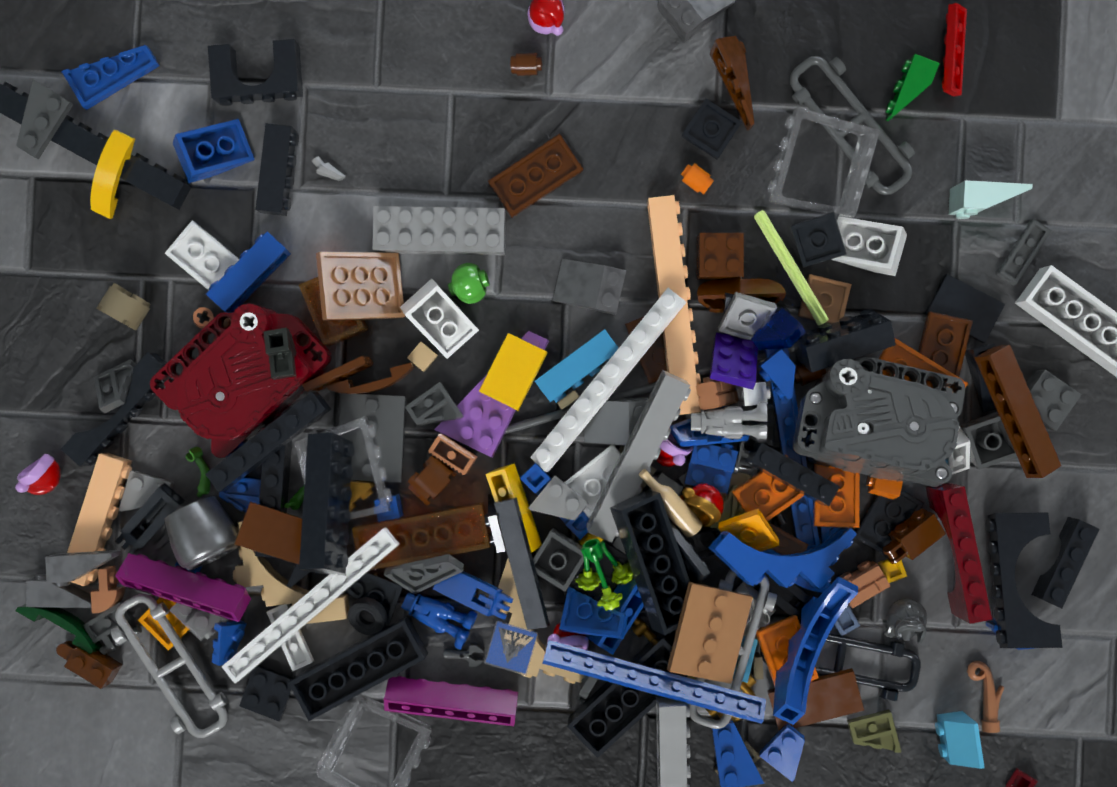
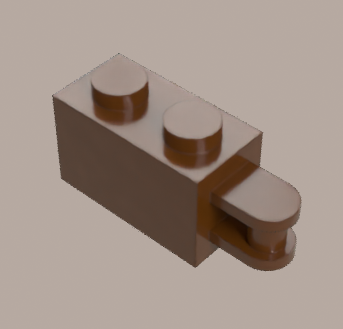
[882,508,946,564]
[56,640,123,689]

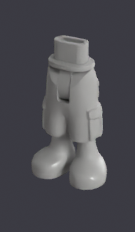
[691,402,767,444]

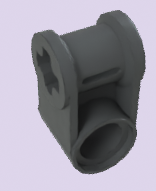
[733,436,758,477]

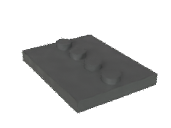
[339,393,406,483]

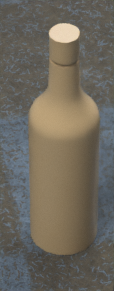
[639,469,703,537]

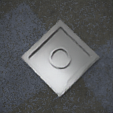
[718,292,777,343]

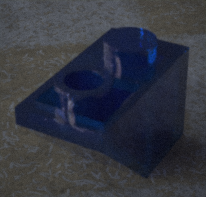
[751,308,806,350]

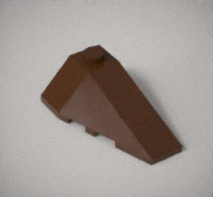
[710,36,755,131]

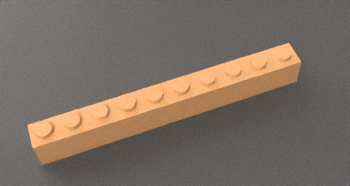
[647,195,701,415]

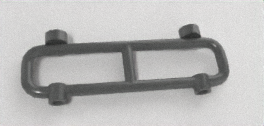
[790,56,915,195]

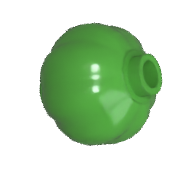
[448,263,490,304]

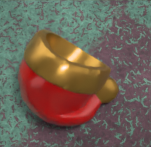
[682,483,724,527]

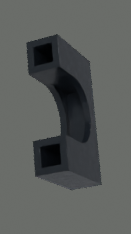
[208,39,303,106]

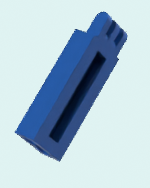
[433,571,513,620]

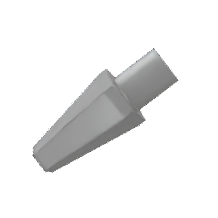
[312,156,346,181]

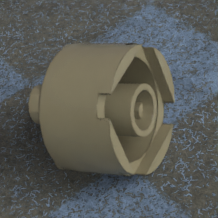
[96,283,151,331]

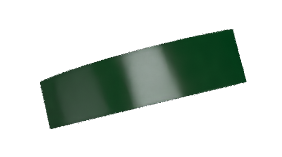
[16,604,102,654]

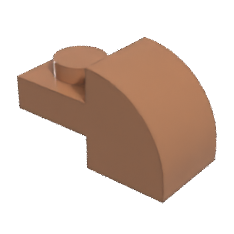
[91,566,125,613]

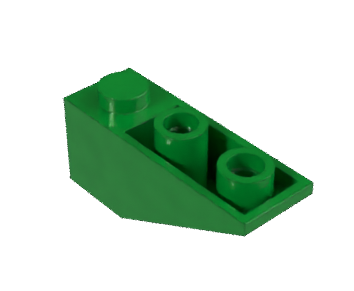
[885,54,940,121]

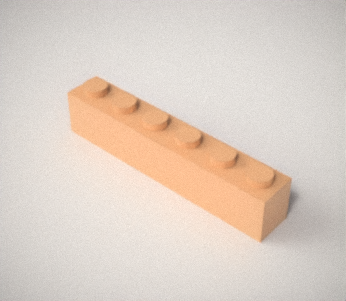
[67,453,132,586]

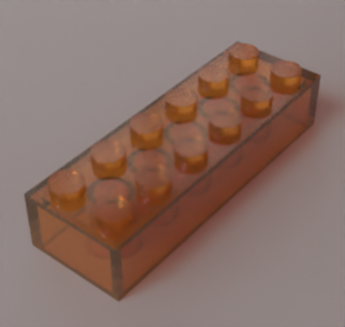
[352,502,491,570]

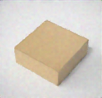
[407,341,438,372]

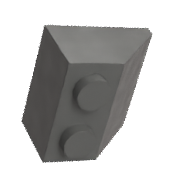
[959,412,1017,470]

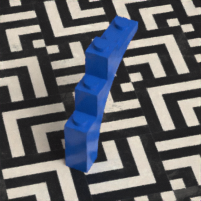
[708,527,857,590]
[773,577,858,725]

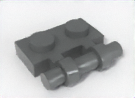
[83,601,142,655]

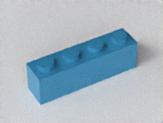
[535,329,618,403]

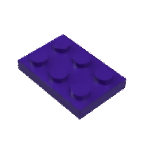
[710,332,758,390]

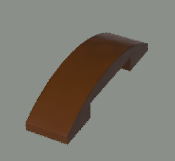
[327,363,415,394]

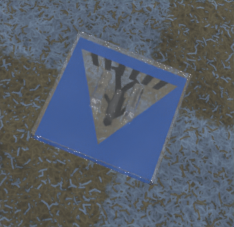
[484,621,539,676]

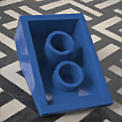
[173,119,255,183]

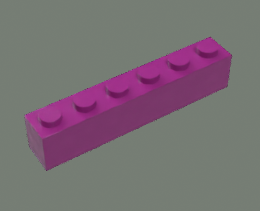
[115,553,251,622]
[384,676,518,726]

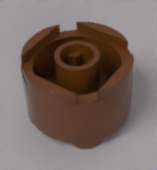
[407,456,457,506]

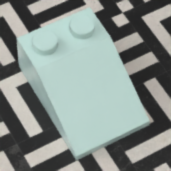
[948,180,1033,219]

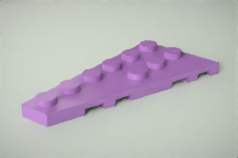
[434,331,549,458]

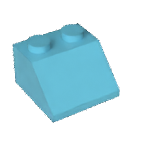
[935,711,984,769]

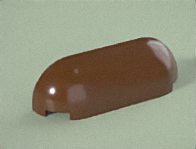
[697,278,786,313]

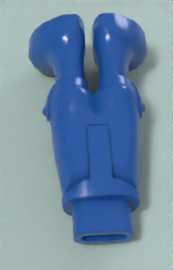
[401,592,478,650]

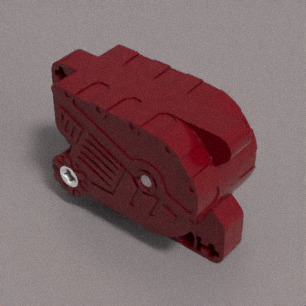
[150,304,332,458]

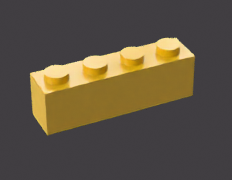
[486,463,542,552]

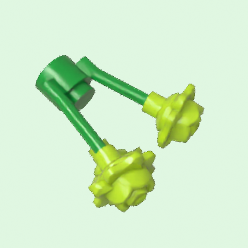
[575,539,633,611]

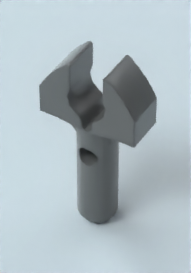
[443,643,484,667]

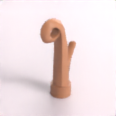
[967,661,1004,733]

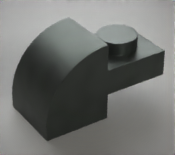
[264,328,296,380]

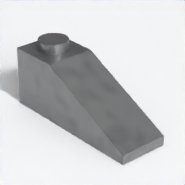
[45,550,121,587]
[26,574,92,608]

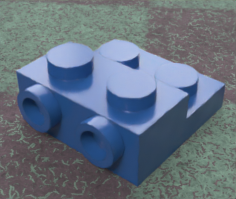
[684,443,738,494]

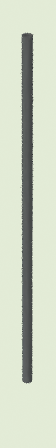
[504,343,794,435]

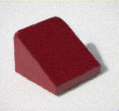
[1006,768,1038,787]

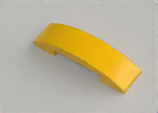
[90,130,135,219]

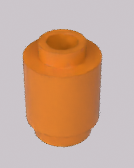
[681,163,714,195]

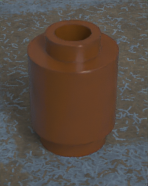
[510,53,542,76]
[794,364,826,386]

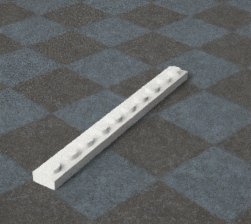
[530,288,686,472]
[222,527,400,684]

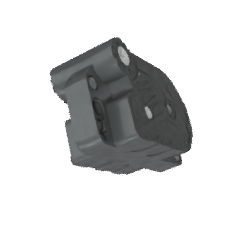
[793,357,965,487]

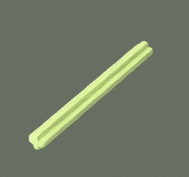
[754,210,829,325]

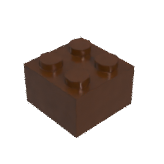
[697,233,744,280]

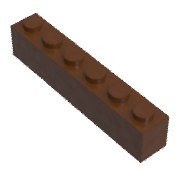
[975,344,1061,478]

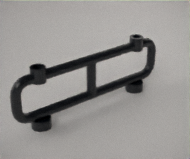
[760,634,921,701]

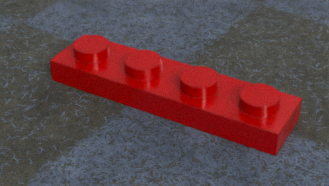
[942,3,967,97]

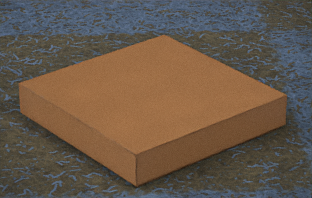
[798,274,852,324]

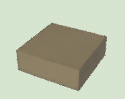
[557,391,579,409]
[751,652,764,680]

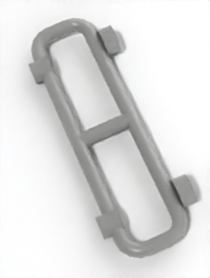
[689,570,777,729]
[111,594,228,738]

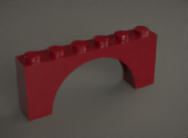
[926,482,992,624]

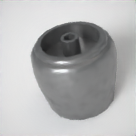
[164,496,238,570]

